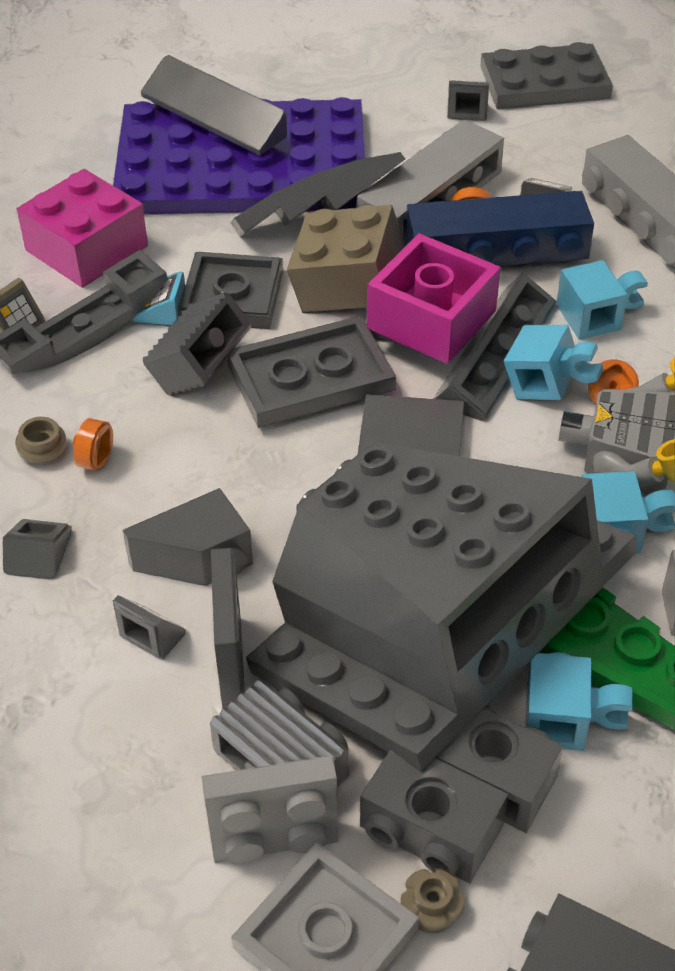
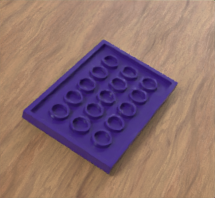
[113,97,365,214]

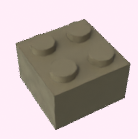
[287,205,404,312]

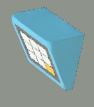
[132,272,185,325]

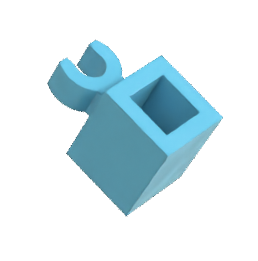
[556,260,648,340]
[504,325,604,400]
[582,471,675,554]
[525,652,632,751]

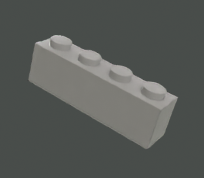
[356,119,504,247]
[582,135,675,269]

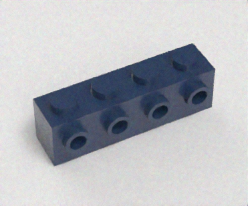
[406,191,594,266]

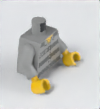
[558,356,675,494]

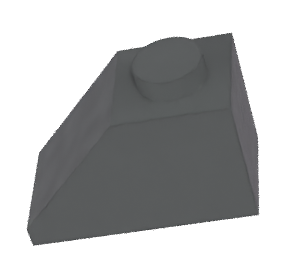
[122,488,253,586]

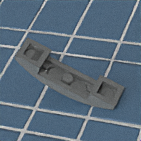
[0,250,168,374]

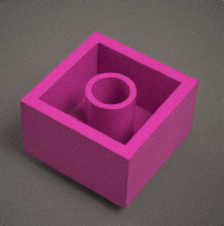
[16,168,148,288]
[366,233,501,364]

